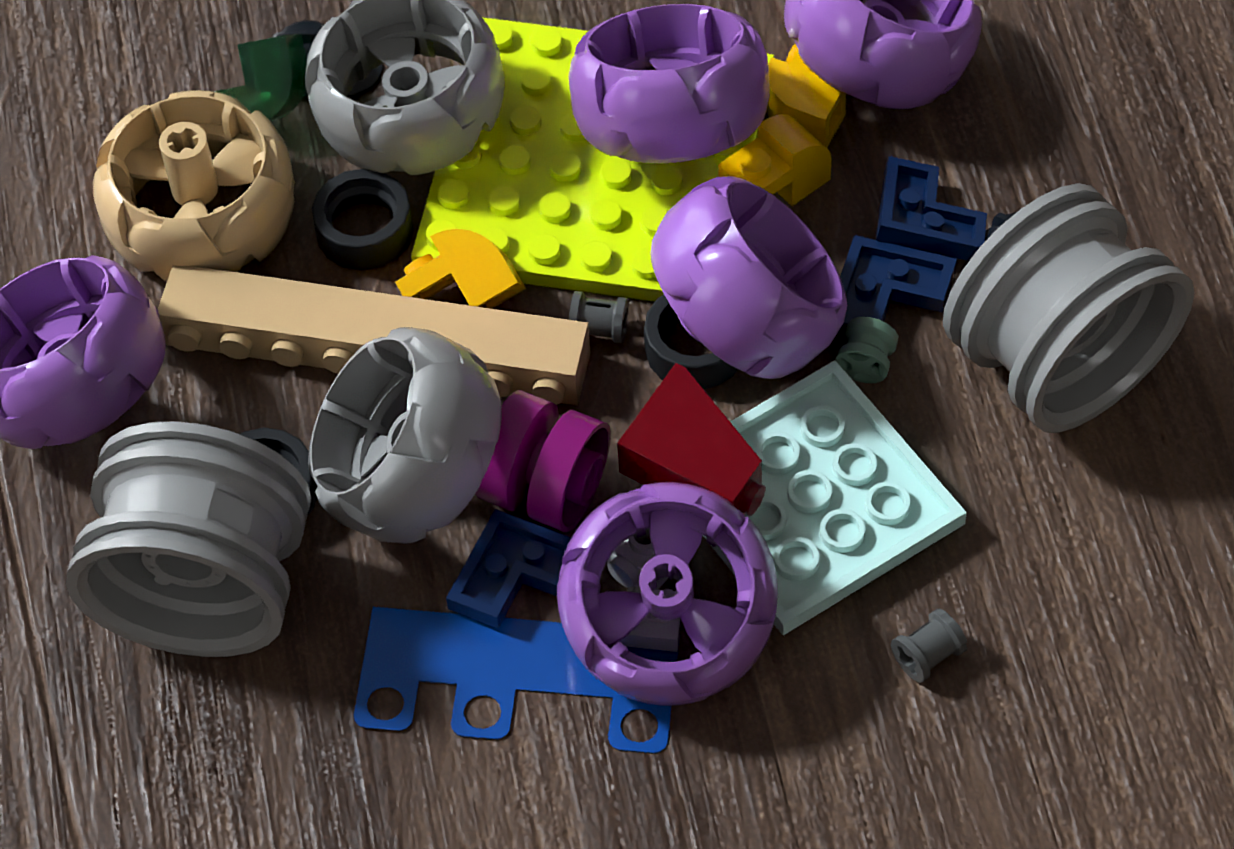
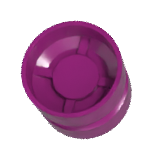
[475,390,611,532]

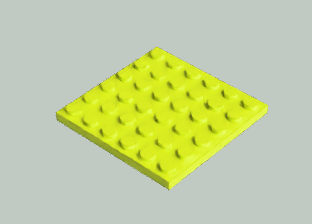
[411,17,774,302]

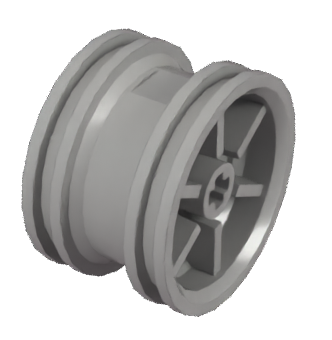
[943,183,1195,433]
[65,421,311,657]

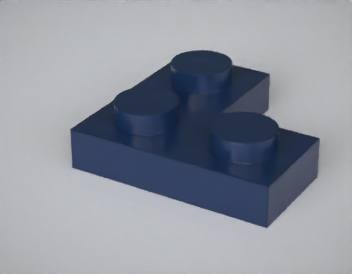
[876,156,987,261]
[838,235,957,335]
[446,509,572,629]

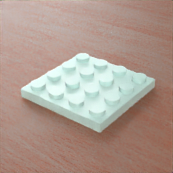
[703,360,967,636]

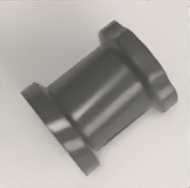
[569,291,629,344]
[891,608,967,683]

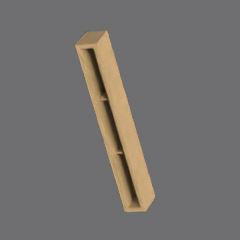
[158,265,591,406]

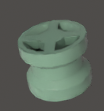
[836,317,899,383]

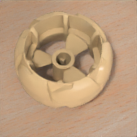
[93,91,295,282]

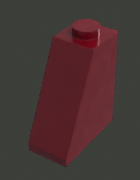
[617,363,766,516]

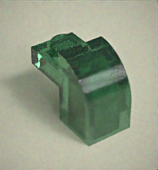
[212,33,307,122]

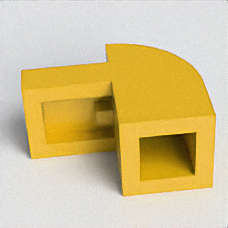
[767,44,846,148]
[718,114,831,206]
[395,229,526,309]

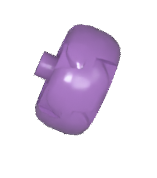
[784,0,982,109]
[568,4,770,163]
[650,176,847,379]
[0,255,166,449]
[557,482,778,706]

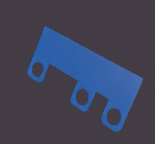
[354,607,680,753]

